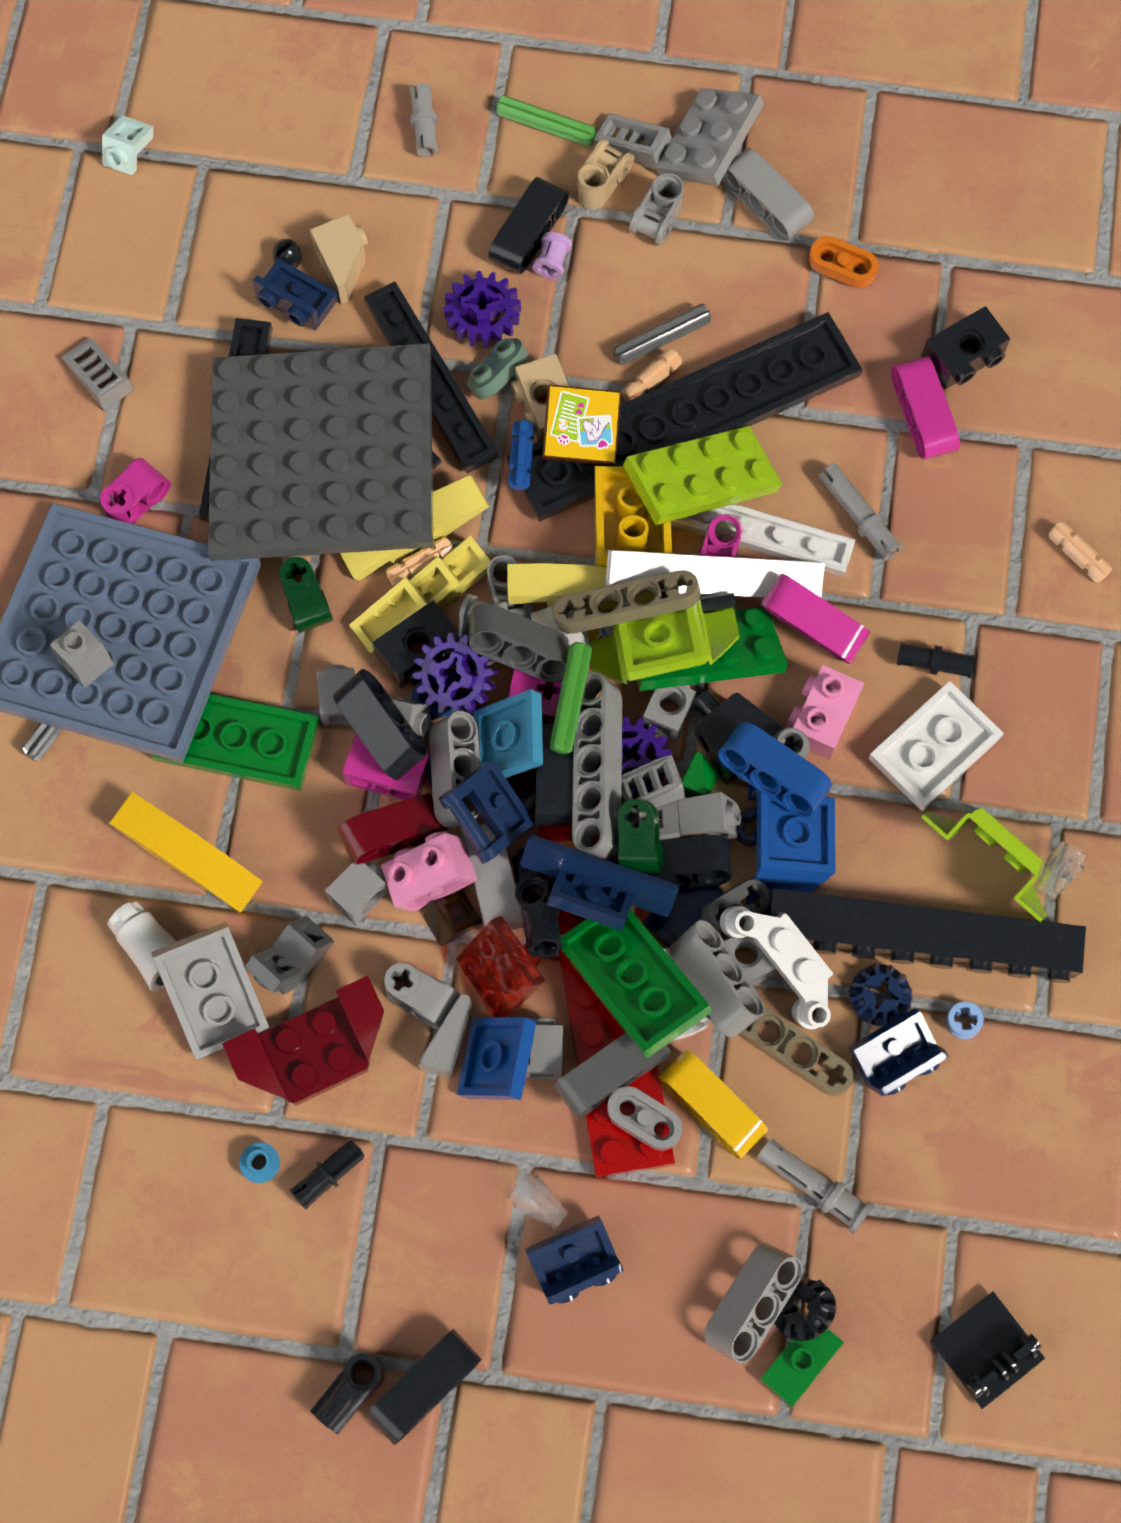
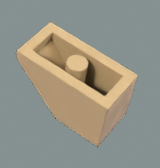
[310,214,368,305]

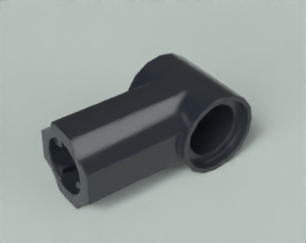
[310,1353,385,1435]

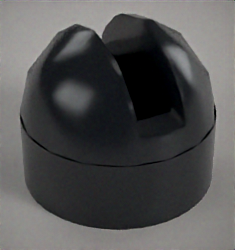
[272,239,302,268]

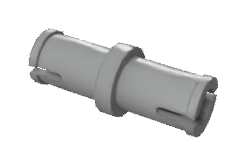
[409,83,439,157]

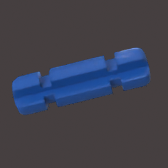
[508,420,534,491]

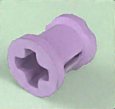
[532,232,573,280]

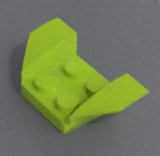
[590,599,740,685]
[921,808,1047,922]

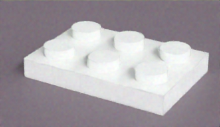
[868,681,1004,812]

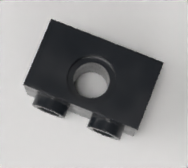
[921,306,1010,389]
[372,600,459,689]

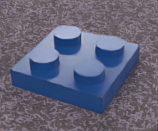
[457,1017,537,1100]

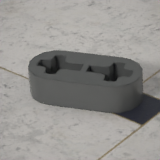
[701,879,770,934]

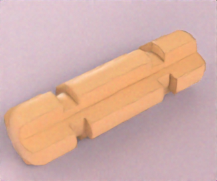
[621,349,682,402]
[1048,521,1112,583]
[386,537,454,587]

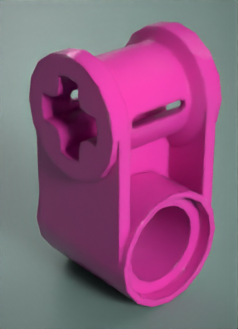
[100,458,171,524]
[698,513,744,557]

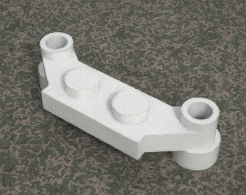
[720,906,833,1029]

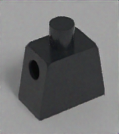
[692,689,783,785]

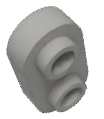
[607,1086,682,1151]

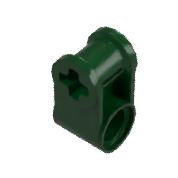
[279,557,334,634]
[618,799,663,874]

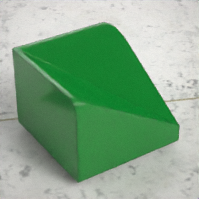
[681,751,718,798]

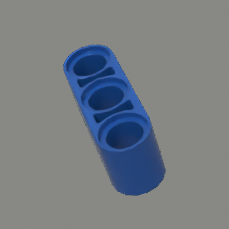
[718,722,832,818]

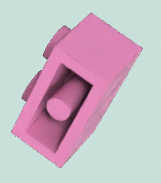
[786,665,864,760]
[381,831,478,912]

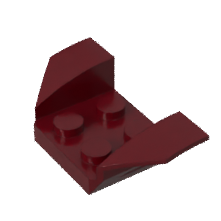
[222,975,384,1106]

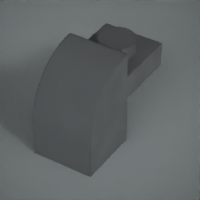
[244,916,335,995]

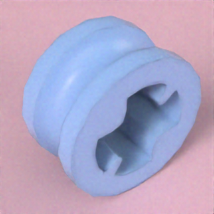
[946,1001,984,1040]

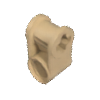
[577,139,634,209]

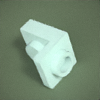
[102,115,153,175]

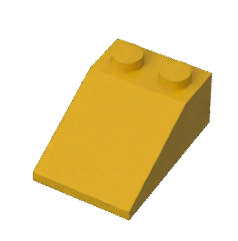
[595,466,672,567]

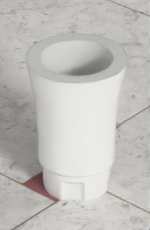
[107,902,177,991]

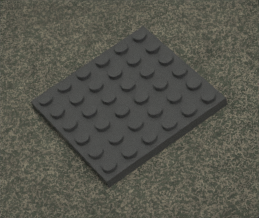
[208,343,434,561]

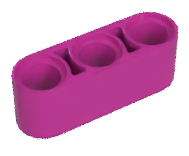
[891,356,960,460]
[760,573,871,664]

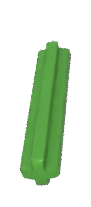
[496,95,595,146]
[550,642,592,754]

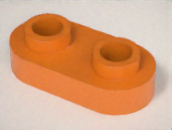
[809,236,879,288]

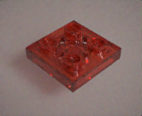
[456,916,546,1018]

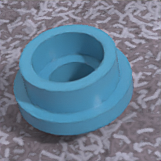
[239,1142,280,1184]

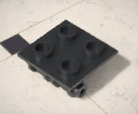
[930,1291,1046,1409]

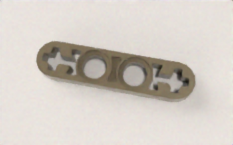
[552,570,701,634]
[738,1006,853,1096]

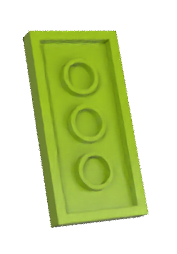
[623,426,783,525]

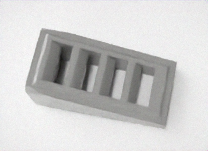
[593,113,672,170]
[62,337,133,411]
[621,754,685,815]
[418,994,472,1079]

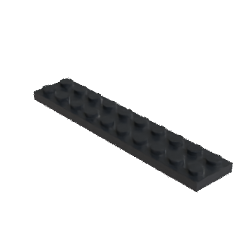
[507,312,863,522]

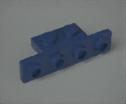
[520,835,679,931]

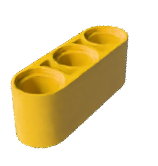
[658,1049,768,1159]

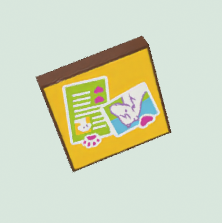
[542,384,621,466]

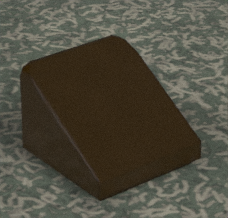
[423,890,482,946]

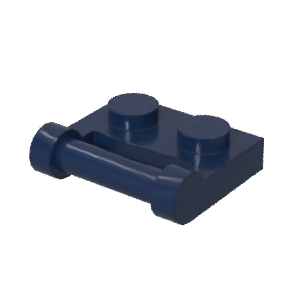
[438,759,535,864]

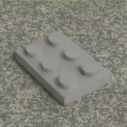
[655,88,764,186]
[151,922,270,1060]

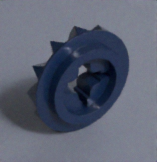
[849,963,912,1026]

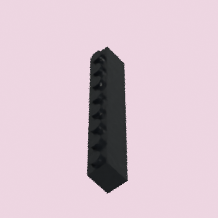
[767,888,1086,983]

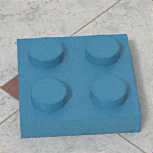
[474,689,543,778]

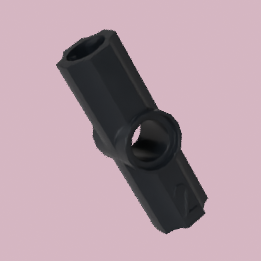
[512,848,563,959]

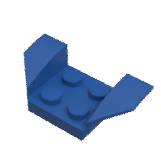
[747,783,836,915]

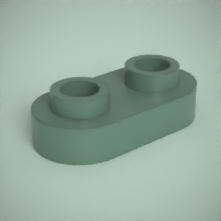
[467,338,529,399]

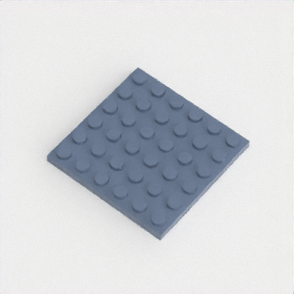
[0,503,261,763]

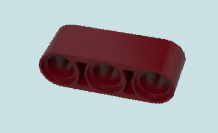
[337,794,448,865]

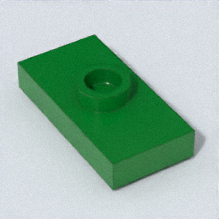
[759,1329,844,1407]

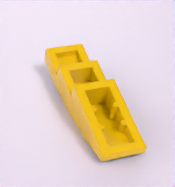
[109,792,263,913]

